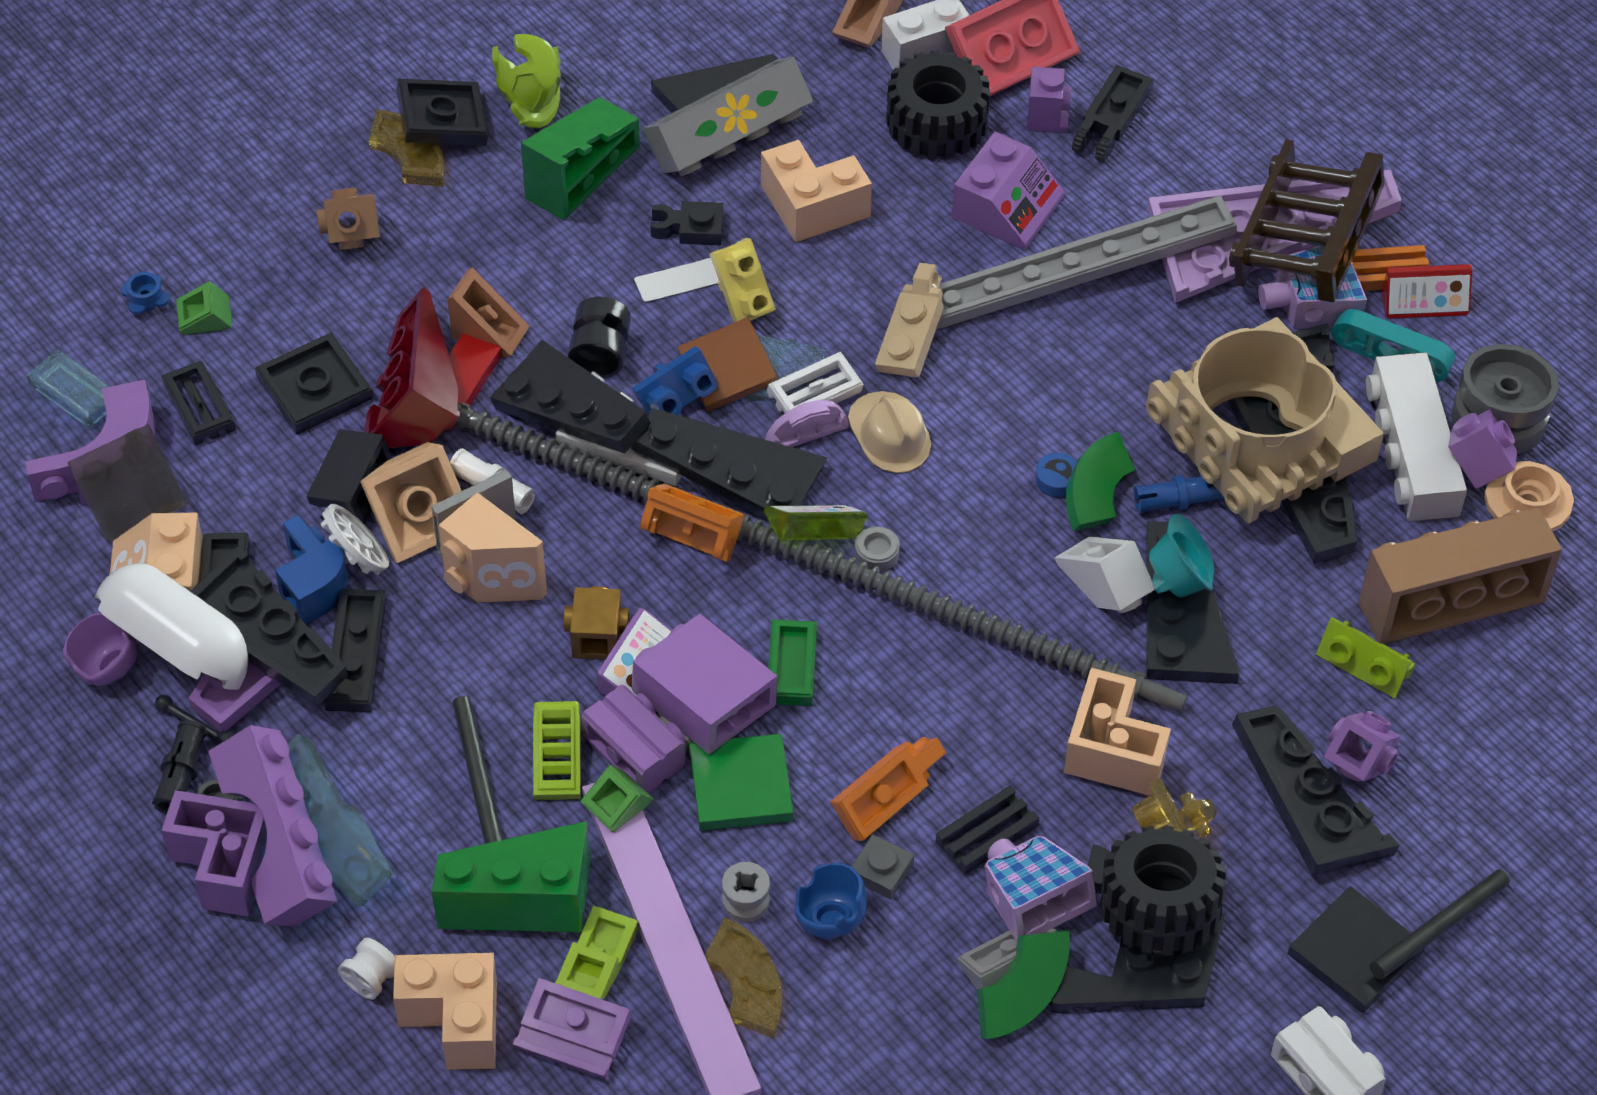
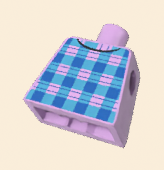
[1258,246,1367,329]
[985,836,1097,942]

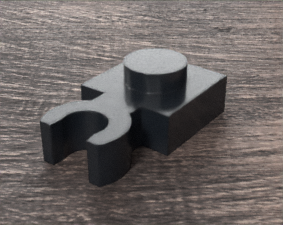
[650,201,723,245]

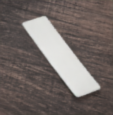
[634,258,718,302]

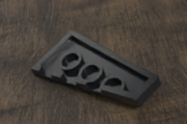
[490,340,651,454]
[1232,705,1400,875]

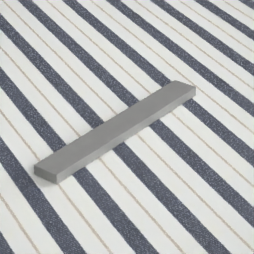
[936,195,1237,330]

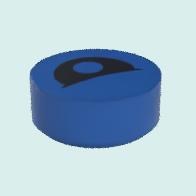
[1035,453,1077,497]

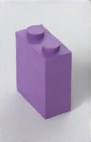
[632,614,777,754]

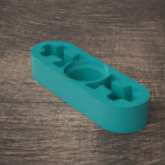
[1331,309,1456,382]

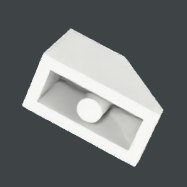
[1055,537,1154,613]

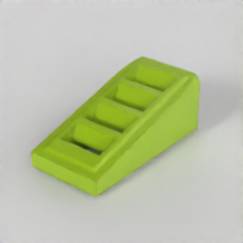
[533,701,581,800]

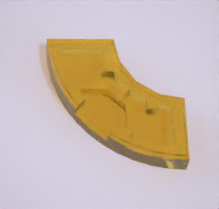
[705,917,782,1039]

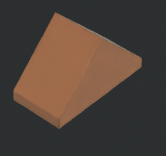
[447,267,530,358]

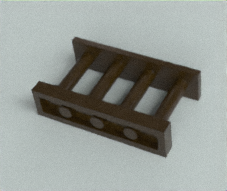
[1229,139,1385,302]

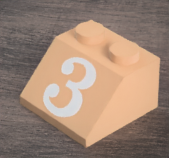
[439,492,547,603]
[110,513,203,591]

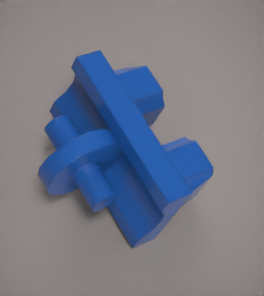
[631,346,718,415]

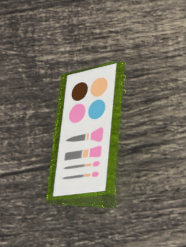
[764,505,867,540]

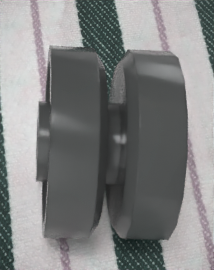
[1451,344,1559,454]

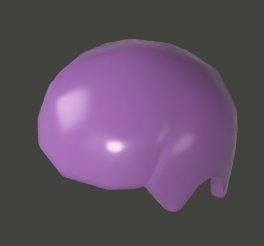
[63,613,138,686]

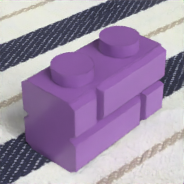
[581,684,686,793]

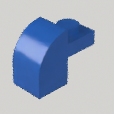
[275,515,348,625]

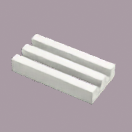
[766,352,864,413]

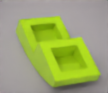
[555,905,639,1000]

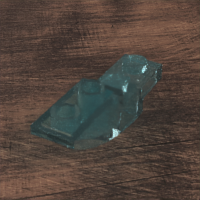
[288,734,393,907]

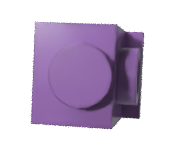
[1027,67,1071,133]

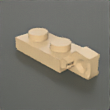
[875,263,944,378]

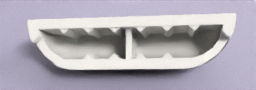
[95,563,248,690]

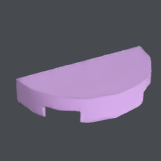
[765,400,849,447]

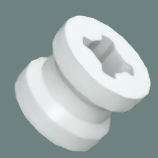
[338,938,395,1000]

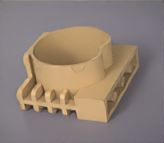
[1146,317,1384,523]

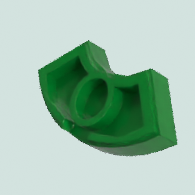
[1066,432,1135,531]
[977,930,1070,1039]

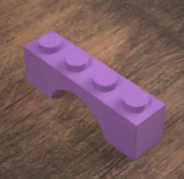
[208,725,337,927]

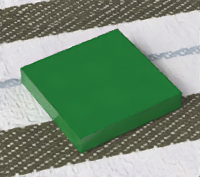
[689,734,793,831]

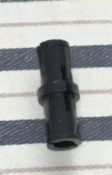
[152,720,208,814]

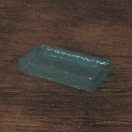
[26,349,110,428]

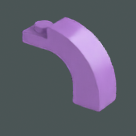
[25,380,155,506]

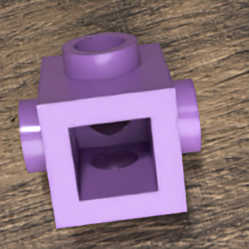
[1324,711,1401,781]

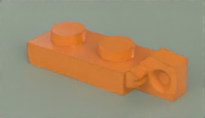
[830,737,946,841]

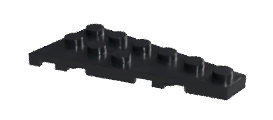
[1227,323,1357,563]

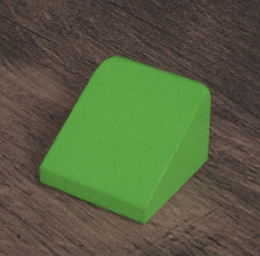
[176,281,232,335]
[580,765,654,832]

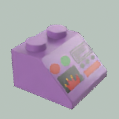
[952,132,1065,250]

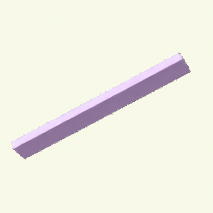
[582,772,761,1095]

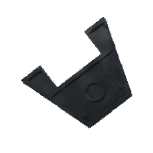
[1051,844,1224,1013]

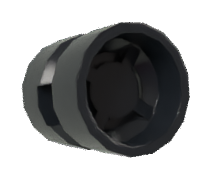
[568,296,631,378]

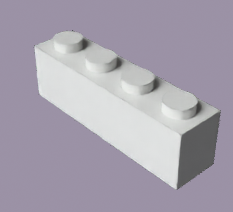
[1366,353,1467,521]

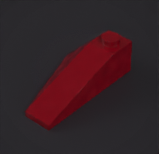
[364,287,460,448]

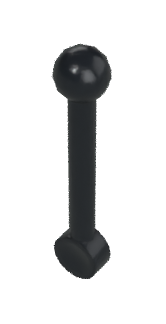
[155,694,232,745]

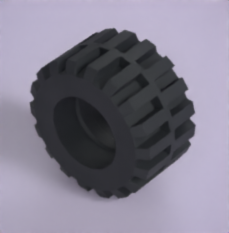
[886,50,990,159]
[1100,826,1226,956]

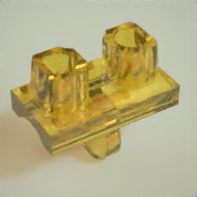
[1131,778,1217,838]

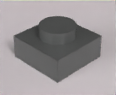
[852,834,914,900]

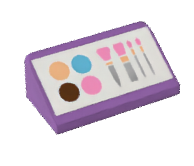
[597,608,672,695]

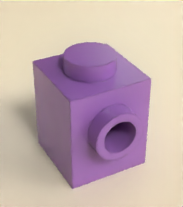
[1448,409,1517,489]

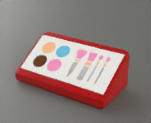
[1381,264,1472,319]

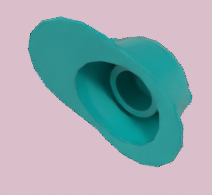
[1149,514,1214,598]

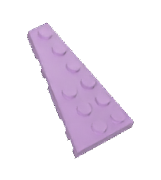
[1147,170,1401,303]

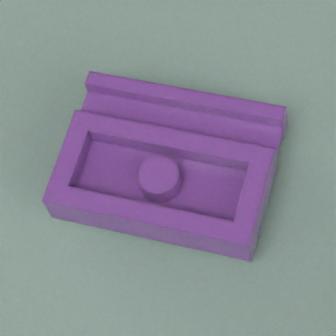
[513,978,632,1080]

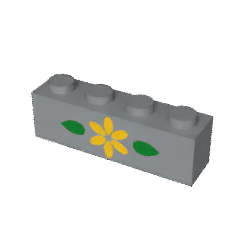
[643,56,813,176]

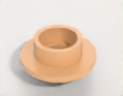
[1484,461,1574,532]

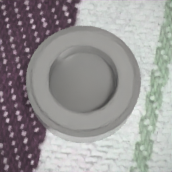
[855,527,900,572]

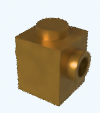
[564,586,630,660]

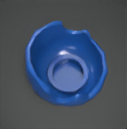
[795,862,867,940]

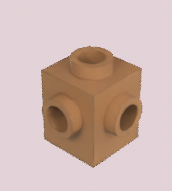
[316,188,380,250]

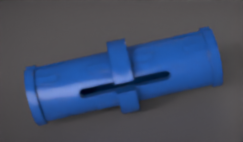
[1133,475,1225,514]

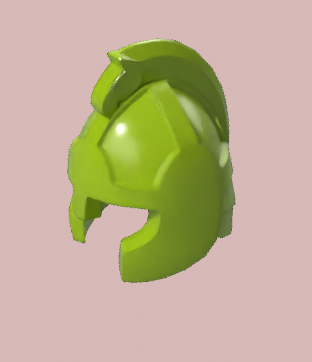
[492,34,561,128]

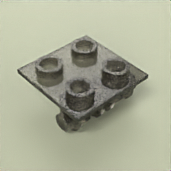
[67,424,188,542]

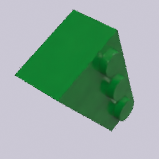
[521,97,640,221]
[431,821,591,932]

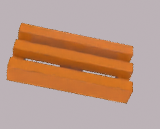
[1352,245,1429,291]

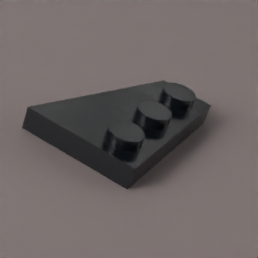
[651,54,778,113]

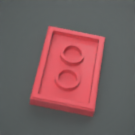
[944,0,1081,96]

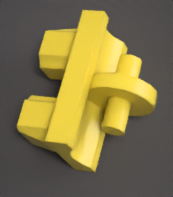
[709,238,776,323]

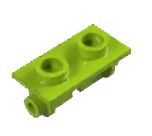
[1316,617,1416,699]

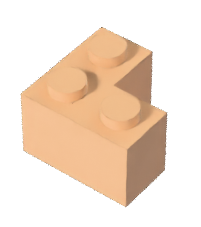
[761,140,872,243]
[1064,668,1171,797]
[393,953,497,1070]

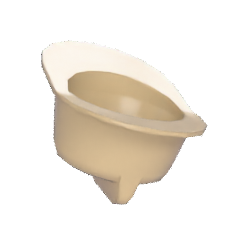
[848,391,931,473]

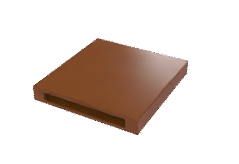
[677,317,778,412]

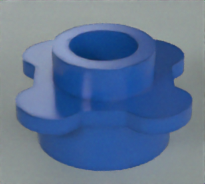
[121,272,170,315]

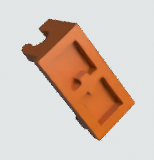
[640,484,745,562]

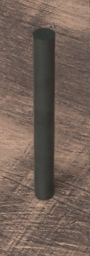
[452,696,503,844]
[1370,869,1510,979]

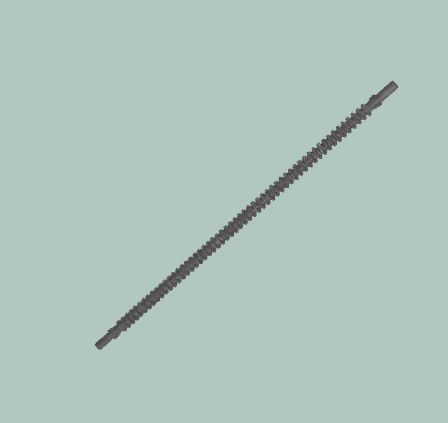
[454,402,1188,712]

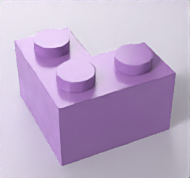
[161,790,267,917]

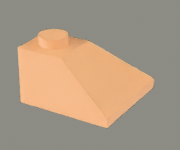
[360,442,462,563]

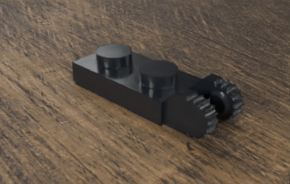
[1071,65,1154,162]

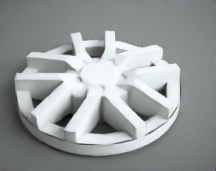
[321,504,389,575]

